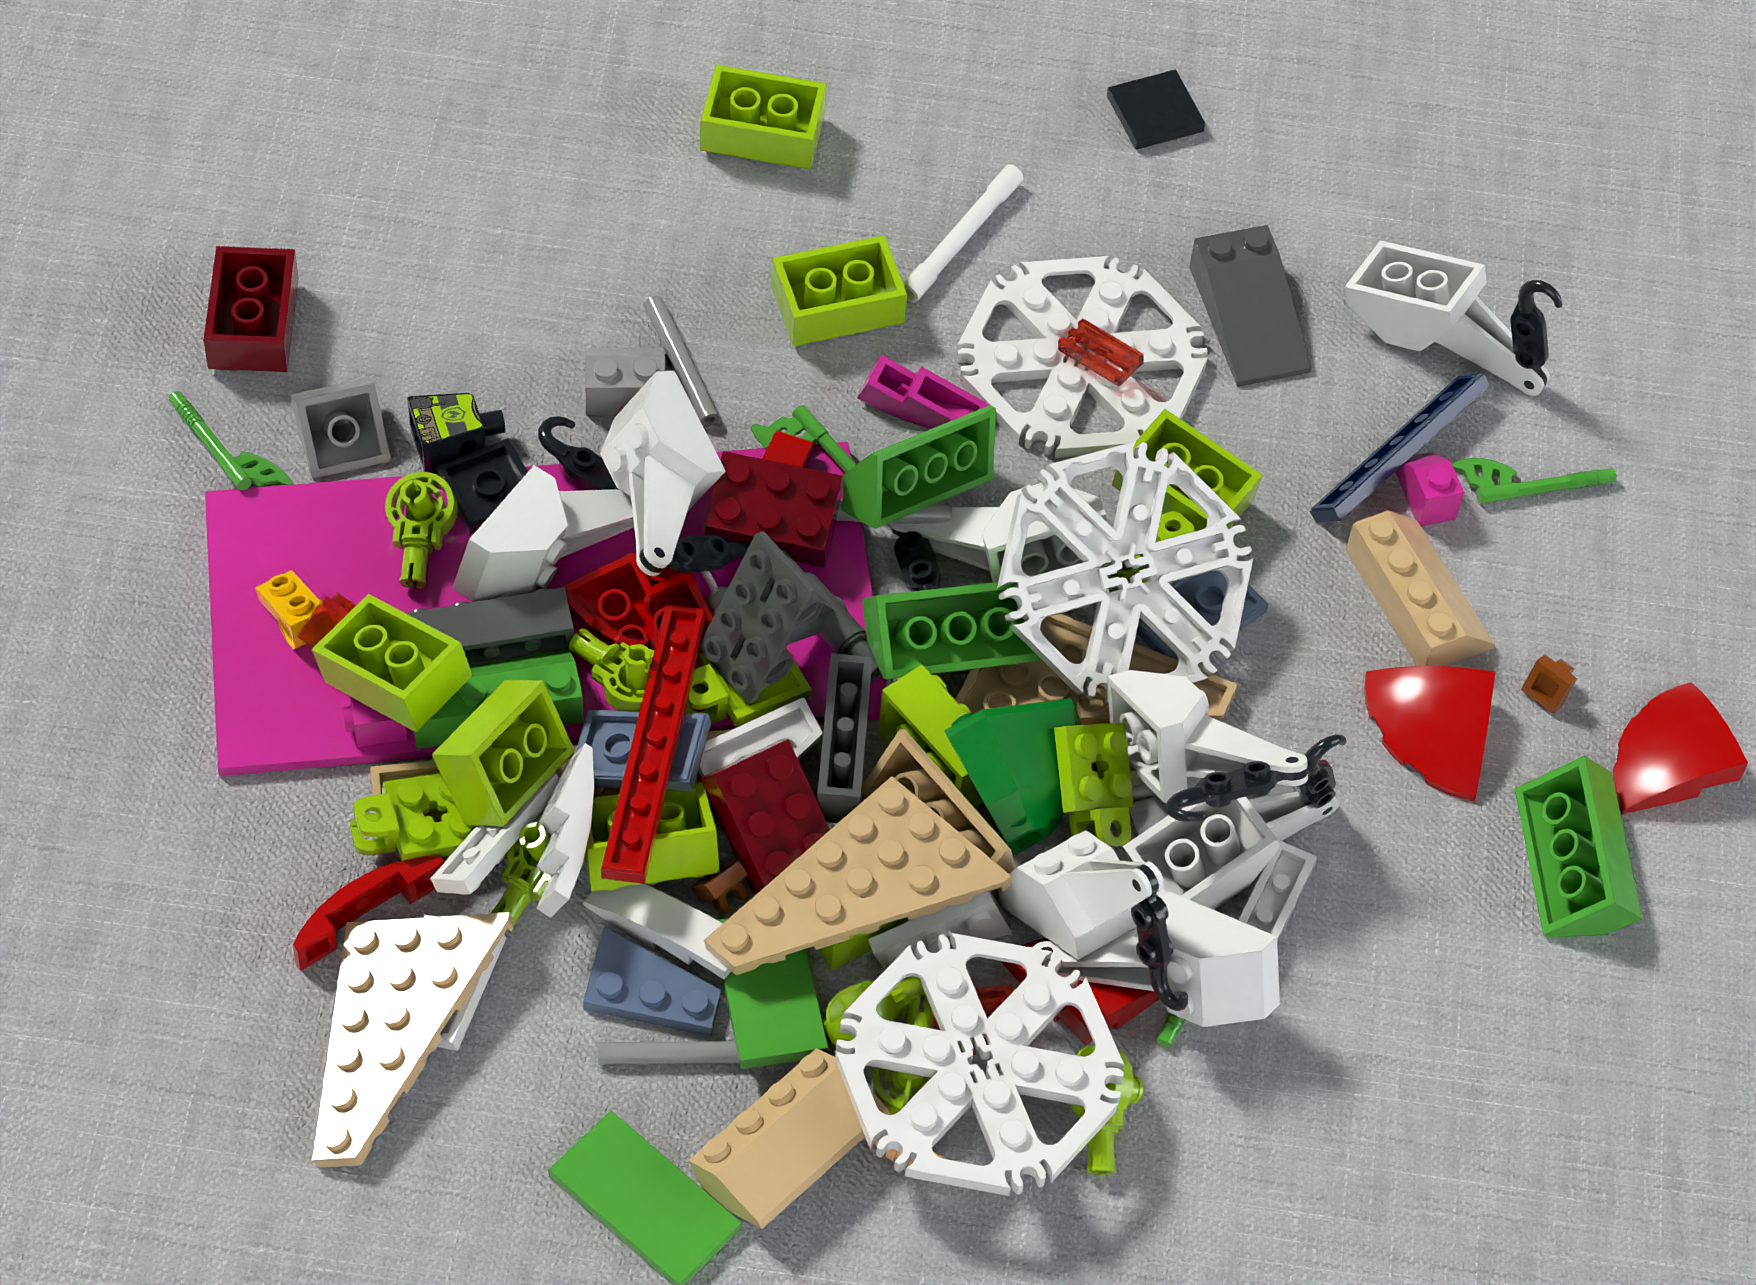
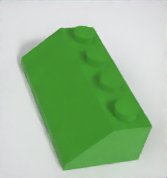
[842,405,996,529]
[862,582,1043,679]
[413,649,583,749]
[1514,756,1643,938]

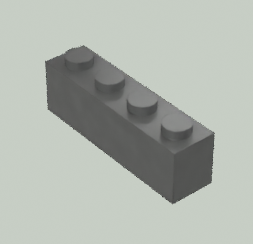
[406,587,574,664]
[817,653,873,823]

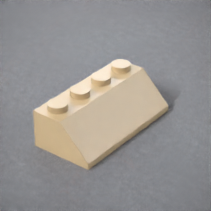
[1346,510,1495,666]
[861,729,1016,900]
[688,1048,890,1229]

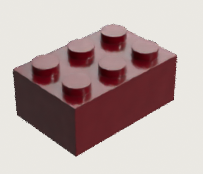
[203,246,299,372]
[704,451,843,567]
[700,739,830,894]

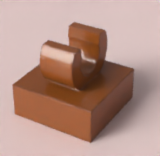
[1521,654,1578,714]
[690,860,749,913]

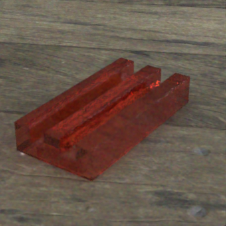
[1058,318,1144,386]

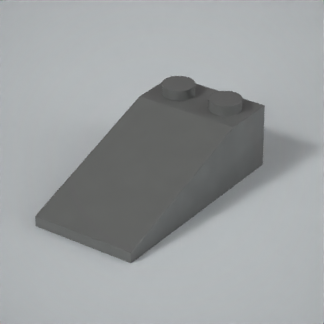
[1189,225,1311,387]

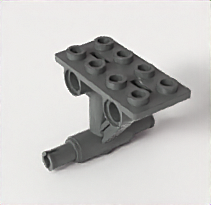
[700,532,882,704]

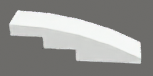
[536,743,594,918]
[584,884,731,980]

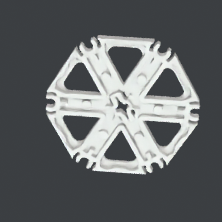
[956,256,1208,458]
[997,441,1253,704]
[835,933,1124,1196]

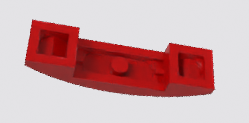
[293,855,444,972]

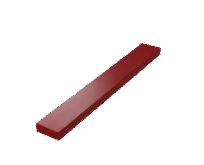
[601,604,707,884]

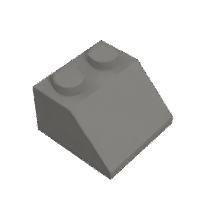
[585,348,665,416]
[290,377,391,479]

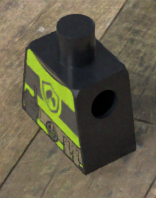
[407,393,506,474]

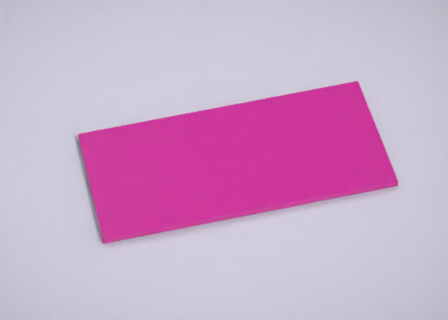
[205,442,887,776]

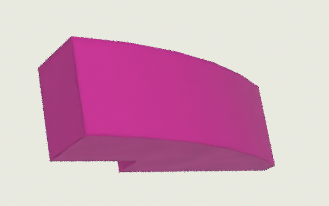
[857,354,989,429]

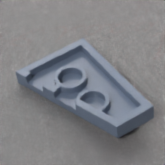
[583,927,721,1036]

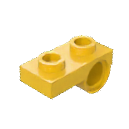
[255,570,332,650]

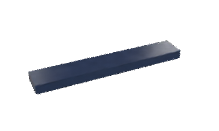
[1309,373,1490,523]

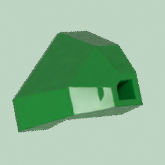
[944,698,1081,856]

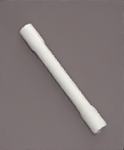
[903,164,1023,303]

